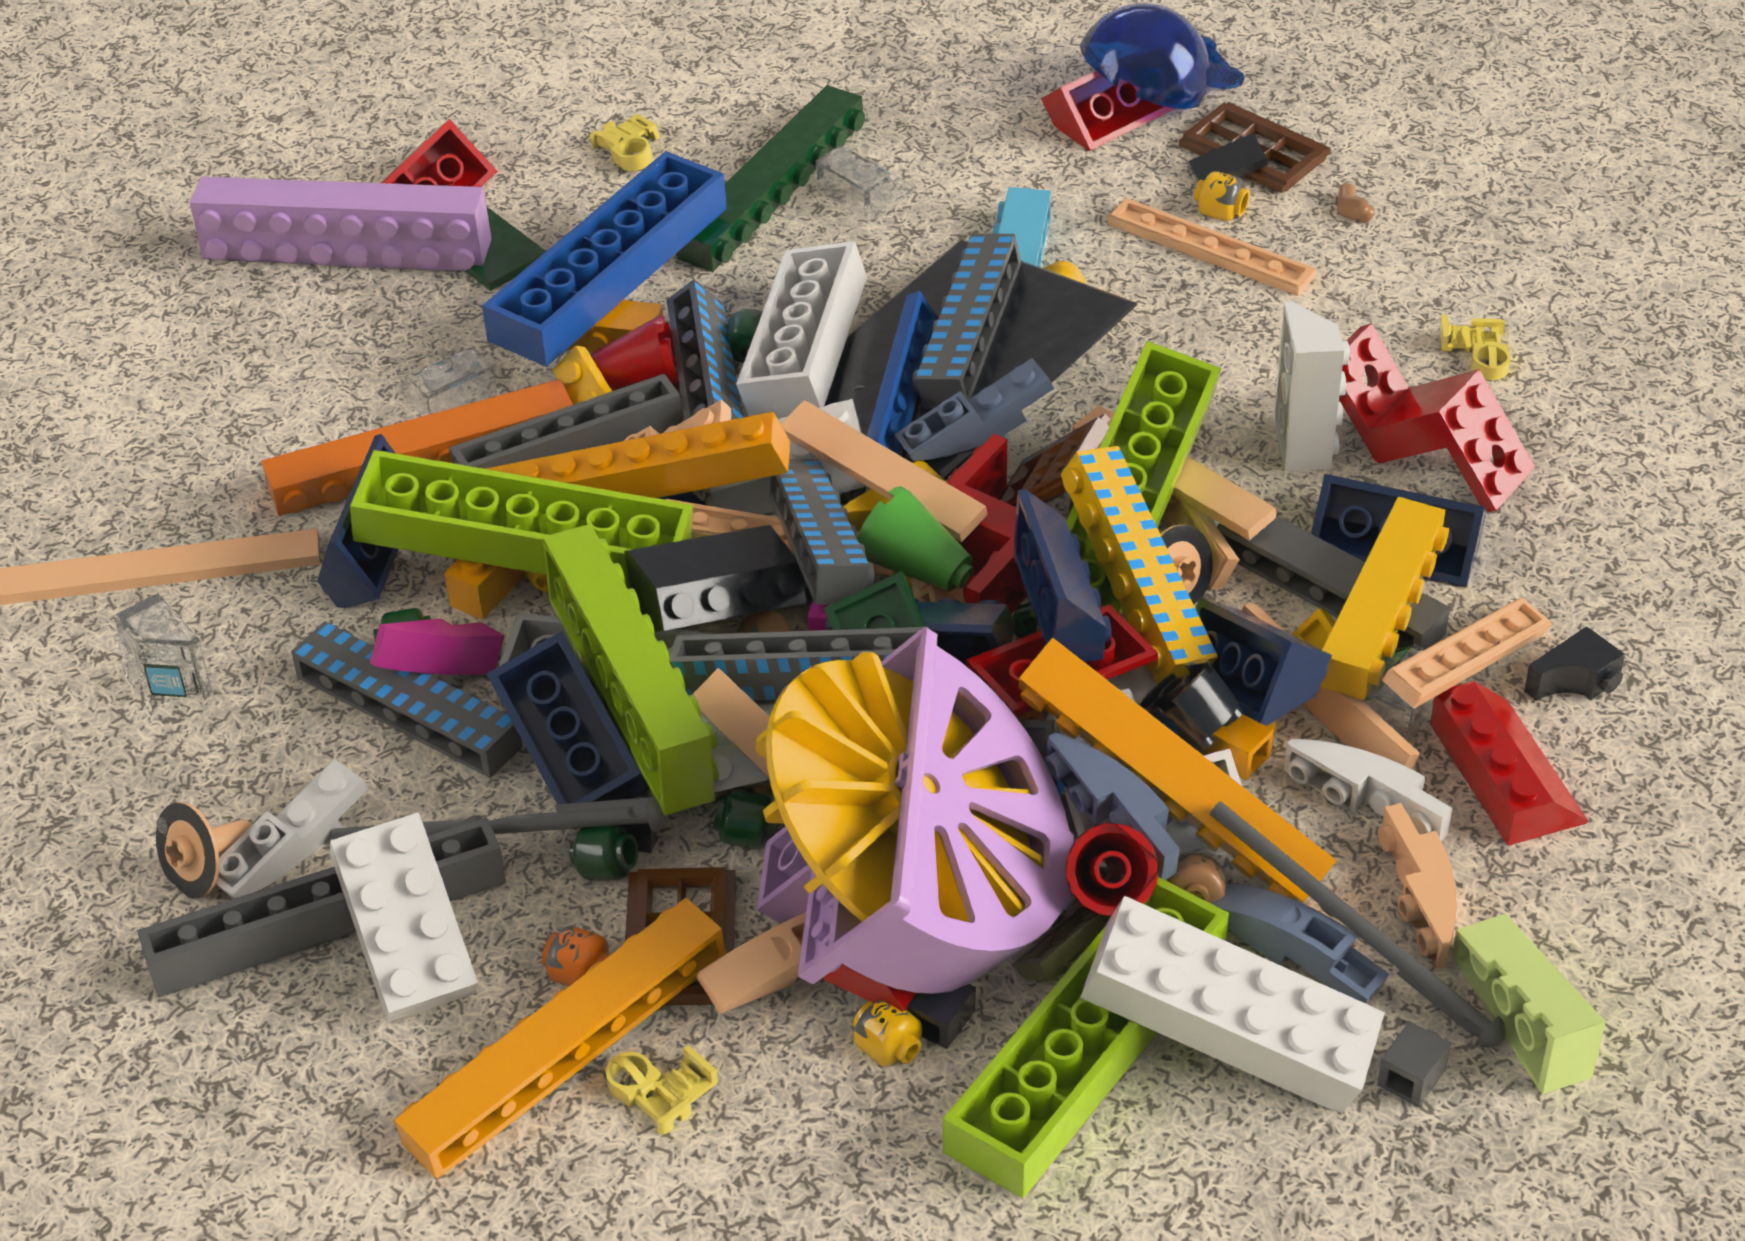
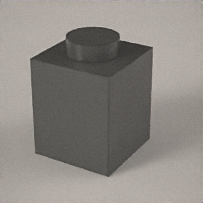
[1377,1021,1451,1107]

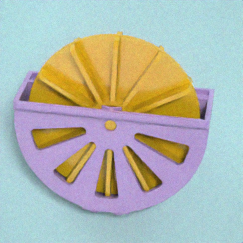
[755,627,1074,994]

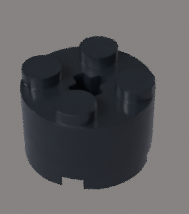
[1140,658,1243,753]

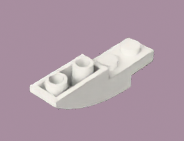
[1284,739,1452,841]
[215,759,368,899]

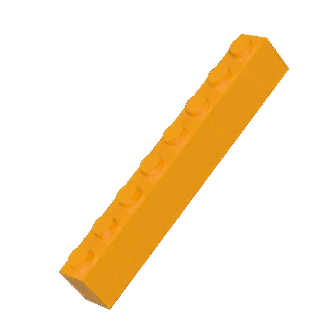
[485,412,790,498]
[1018,638,1337,903]
[394,898,727,1179]

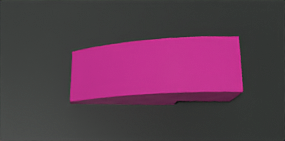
[370,618,505,675]

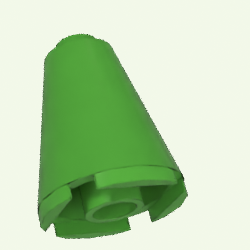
[857,486,974,591]

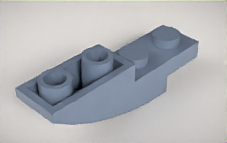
[894,358,1054,461]
[1044,732,1180,880]
[1211,883,1389,1004]

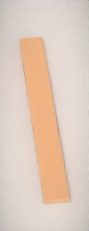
[0,528,321,605]

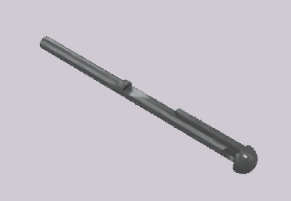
[332,797,669,840]
[1209,801,1506,1048]

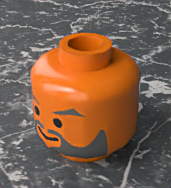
[542,925,610,986]

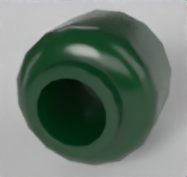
[569,825,638,881]

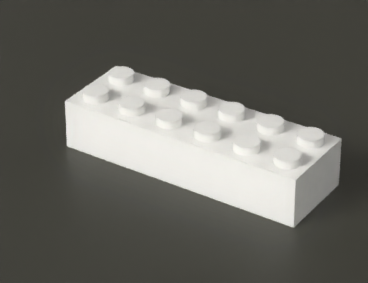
[736,241,867,418]
[1080,896,1385,1113]

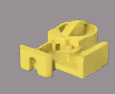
[590,114,660,171]
[1440,315,1511,380]
[605,1045,718,1135]

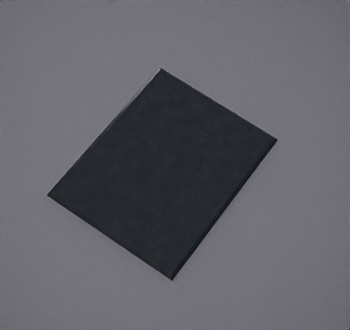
[824,238,1137,480]

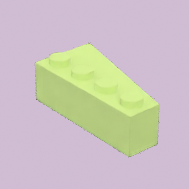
[1452,913,1606,1095]

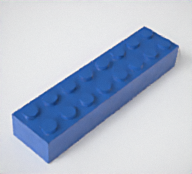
[482,151,727,367]

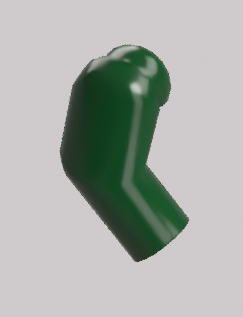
[1013,602,1038,638]

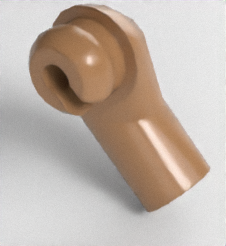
[1337,183,1374,223]

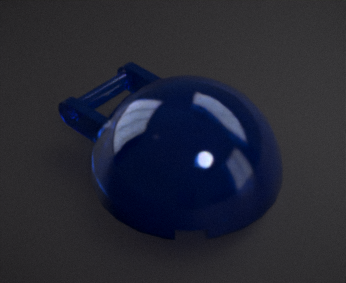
[1080,2,1244,109]

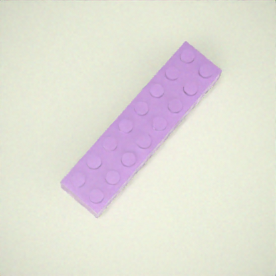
[189,176,492,271]

